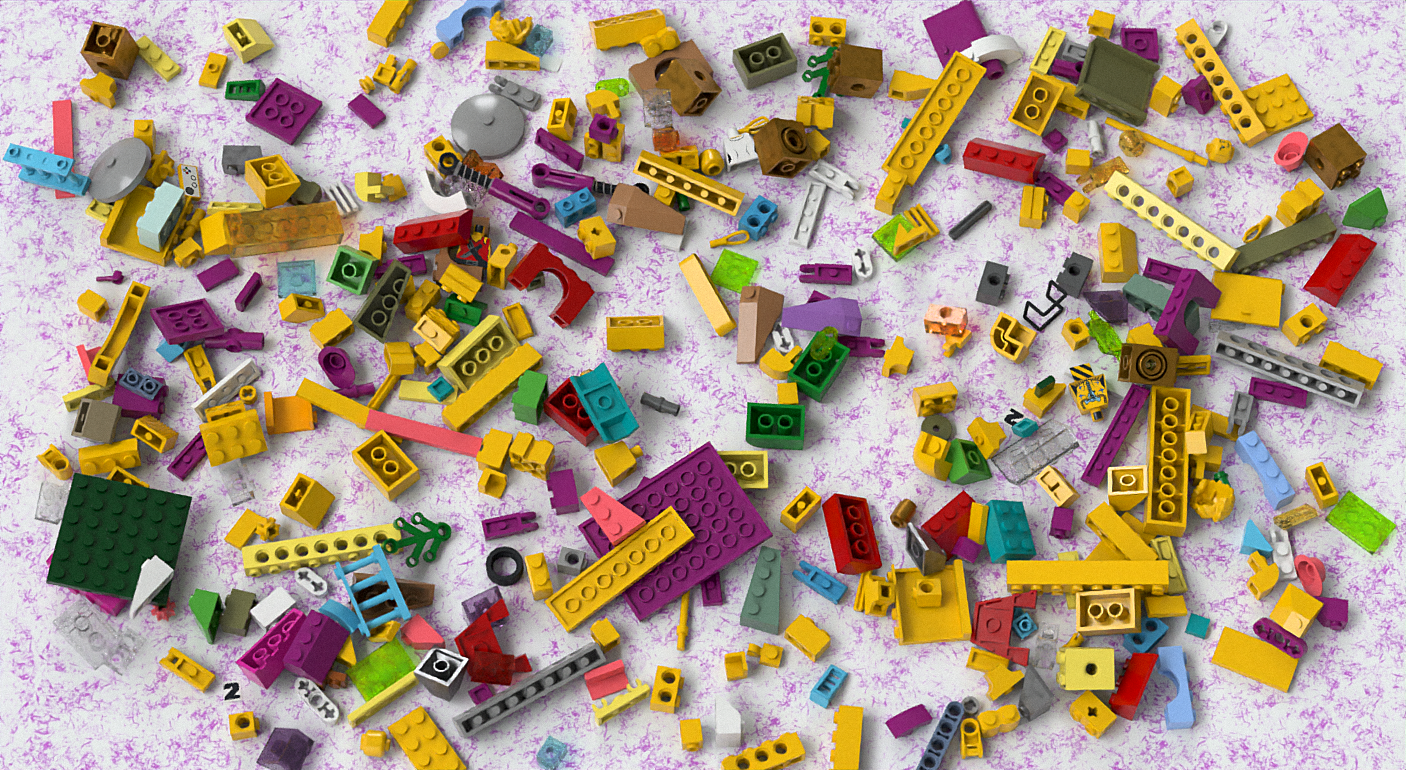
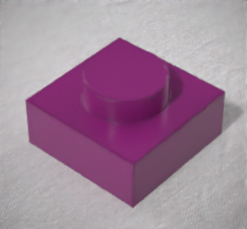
[1042,128,1068,154]

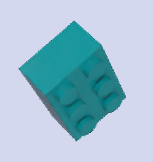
[985,500,1037,564]

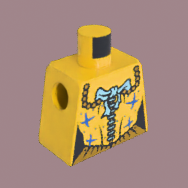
[1068,374,1108,422]

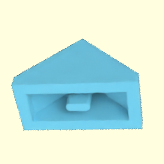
[1239,519,1273,559]

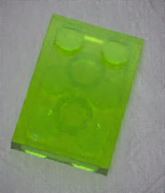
[1325,490,1397,555]
[345,637,416,702]

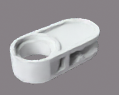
[1204,20,1228,50]

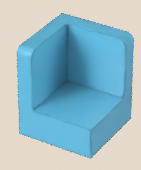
[156,338,190,362]

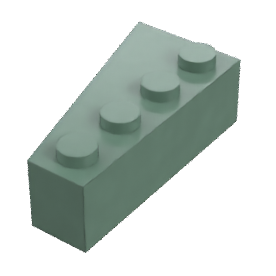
[1122,273,1200,335]
[740,546,781,635]

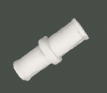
[1087,120,1104,157]

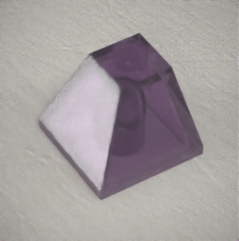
[1083,290,1128,326]

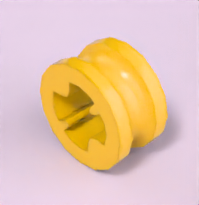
[359,75,375,94]
[239,385,257,405]

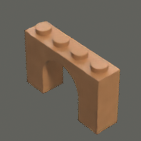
[629,39,713,110]
[433,216,490,292]

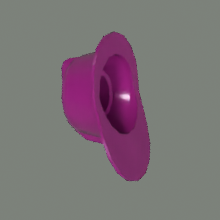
[318,346,355,388]

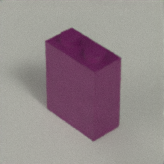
[112,373,169,420]

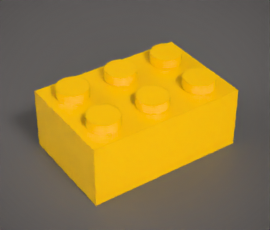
[1008,70,1067,137]
[199,408,268,467]
[351,429,420,502]
[1076,588,1141,636]

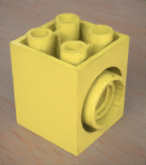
[1056,647,1115,690]

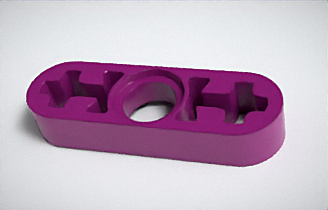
[1253,617,1308,659]

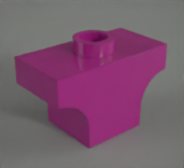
[1181,75,1215,115]

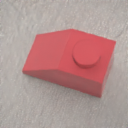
[400,614,446,650]

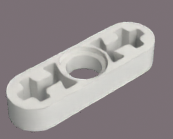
[295,677,340,726]

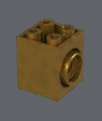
[80,21,140,80]
[827,43,883,99]
[655,59,722,116]
[753,118,813,179]
[1304,123,1367,190]
[1118,343,1179,387]

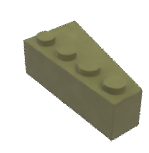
[352,258,412,344]

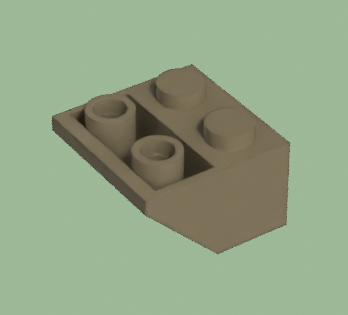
[71,398,122,444]

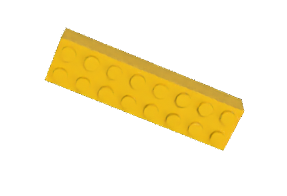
[1143,385,1191,537]
[1007,561,1169,596]

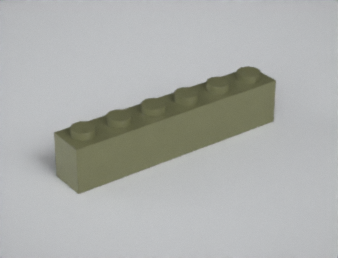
[1230,212,1337,275]

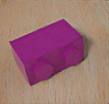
[546,469,580,516]

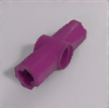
[1051,58,1084,84]
[204,328,264,353]

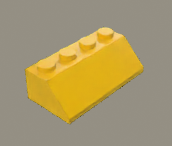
[589,8,666,51]

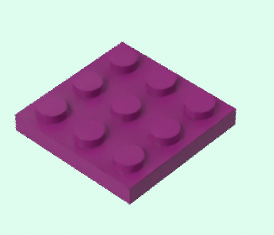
[245,78,323,146]
[150,298,224,345]

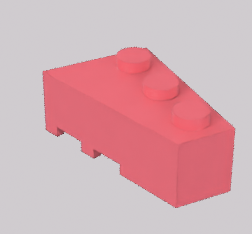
[580,486,647,548]

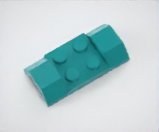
[569,362,639,444]

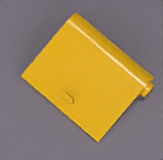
[1210,270,1285,328]

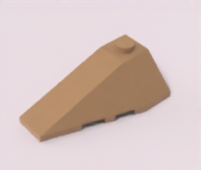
[606,183,686,235]
[736,286,785,364]
[351,572,435,619]

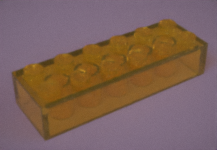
[223,201,344,259]

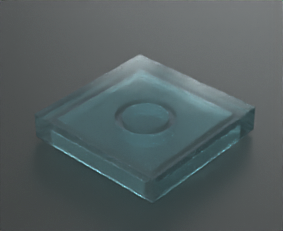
[277,260,317,298]

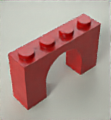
[506,242,595,329]

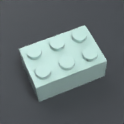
[136,181,185,252]

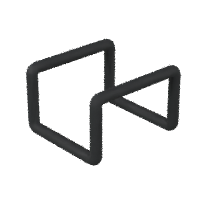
[1023,280,1068,331]

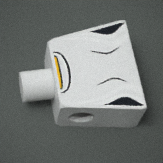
[723,127,760,174]

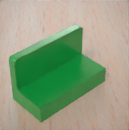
[443,293,488,327]

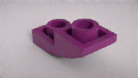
[885,704,933,739]

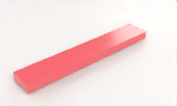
[52,99,75,199]
[365,409,483,458]

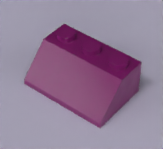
[282,609,350,685]

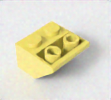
[222,18,275,64]

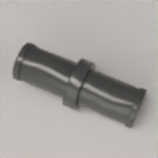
[640,392,680,417]

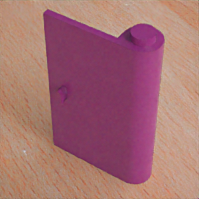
[922,0,1005,80]

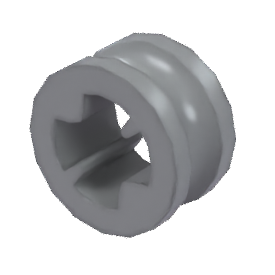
[961,696,979,717]

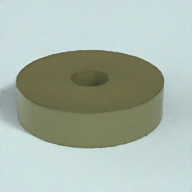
[921,415,952,441]

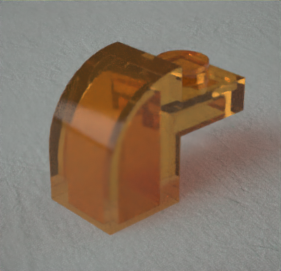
[461,149,504,187]

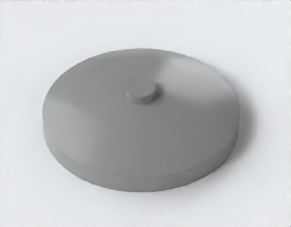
[451,94,525,160]
[88,138,151,203]

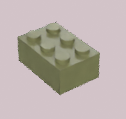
[732,32,798,90]

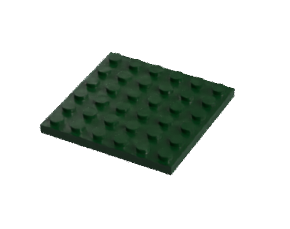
[46,472,192,608]

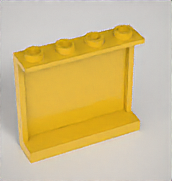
[100,184,194,267]
[887,559,972,645]

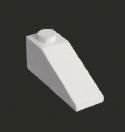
[129,555,174,620]

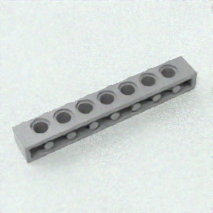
[1211,329,1365,409]
[452,642,607,739]

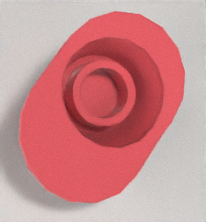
[1273,131,1308,172]
[1294,555,1326,596]

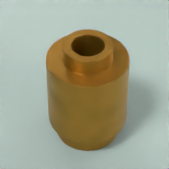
[890,499,917,528]

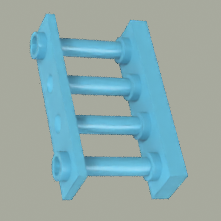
[3,143,92,196]
[333,544,412,638]

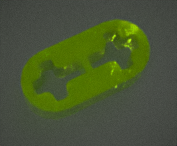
[595,78,629,97]
[810,326,838,360]

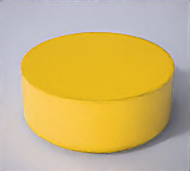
[430,42,449,59]

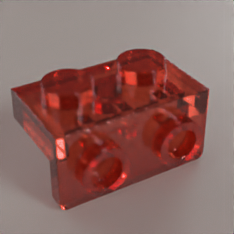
[471,651,514,686]

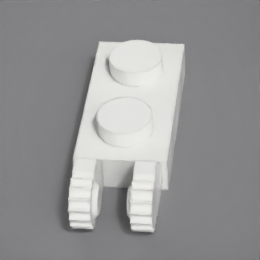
[809,159,862,199]
[1268,528,1297,582]

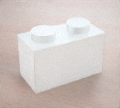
[250,586,298,633]

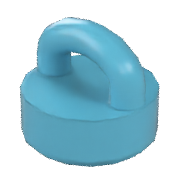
[933,144,952,165]

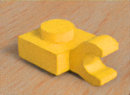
[372,54,397,86]
[942,325,972,358]
[747,643,783,668]

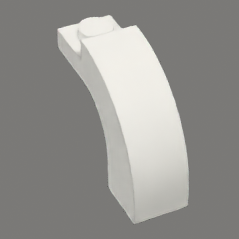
[960,35,1023,65]
[419,170,476,214]

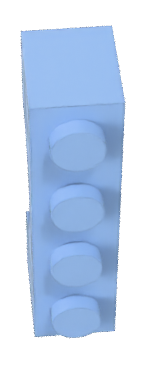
[436,0,505,50]
[1234,430,1295,511]
[1155,646,1196,730]

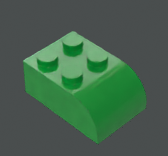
[787,331,851,403]
[745,402,805,450]

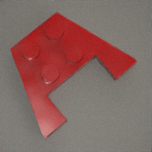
[970,590,1038,668]
[454,598,532,676]

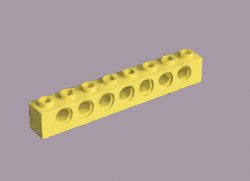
[1104,170,1241,272]
[241,522,404,577]

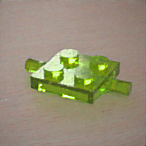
[1086,310,1122,363]

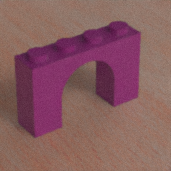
[1153,268,1222,356]

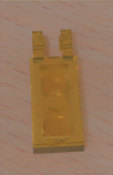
[1076,156,1129,193]

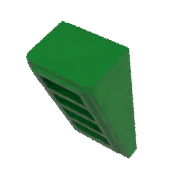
[225,79,266,101]

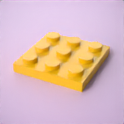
[1241,73,1314,137]

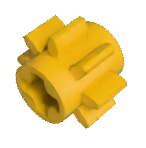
[255,517,281,541]

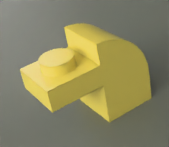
[355,172,394,203]

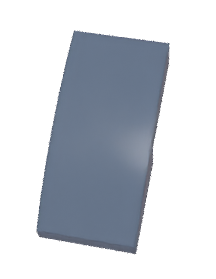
[119,367,163,401]

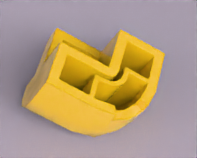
[989,312,1038,364]
[912,431,953,482]

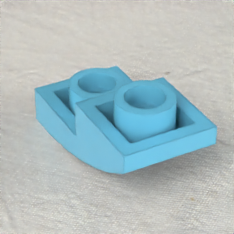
[318,599,361,635]
[1012,607,1038,640]

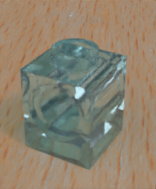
[526,24,553,57]
[536,735,567,770]

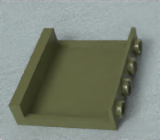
[1074,35,1160,127]

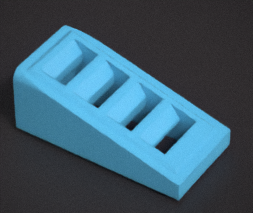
[809,664,848,708]

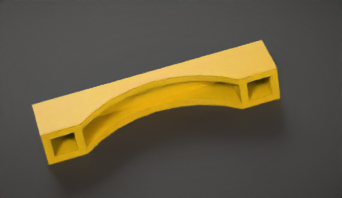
[87,281,151,387]

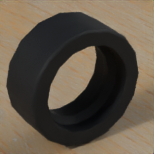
[486,546,524,586]

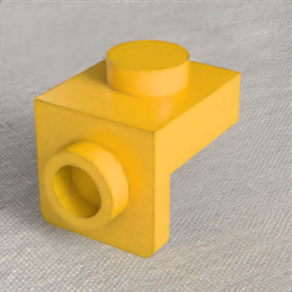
[381,173,408,202]

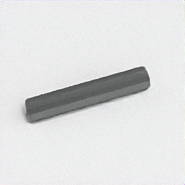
[948,200,992,240]

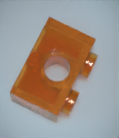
[651,126,680,152]
[924,303,968,338]

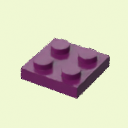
[1120,28,1159,63]

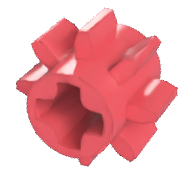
[151,597,176,621]

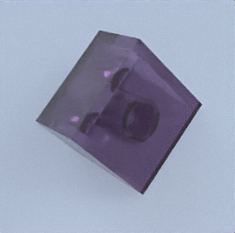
[461,585,510,628]
[256,727,315,770]

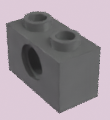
[1056,252,1094,299]
[975,261,1011,307]

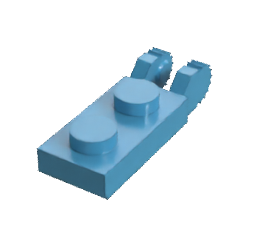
[792,560,848,605]

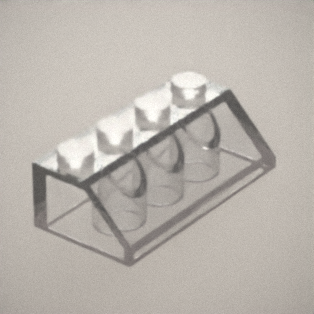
[991,419,1080,486]

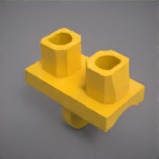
[144,150,175,188]

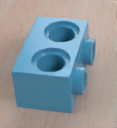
[554,187,596,229]
[738,195,779,241]
[1122,615,1169,654]

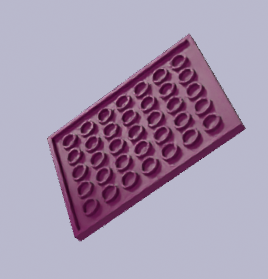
[578,441,773,622]

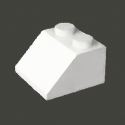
[715,695,745,747]

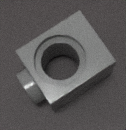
[557,546,588,576]

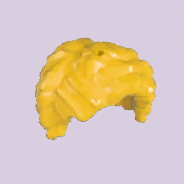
[489,11,534,47]
[1189,479,1236,522]

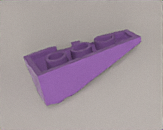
[781,297,862,337]

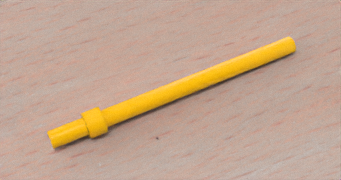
[1105,117,1209,167]
[676,591,690,651]

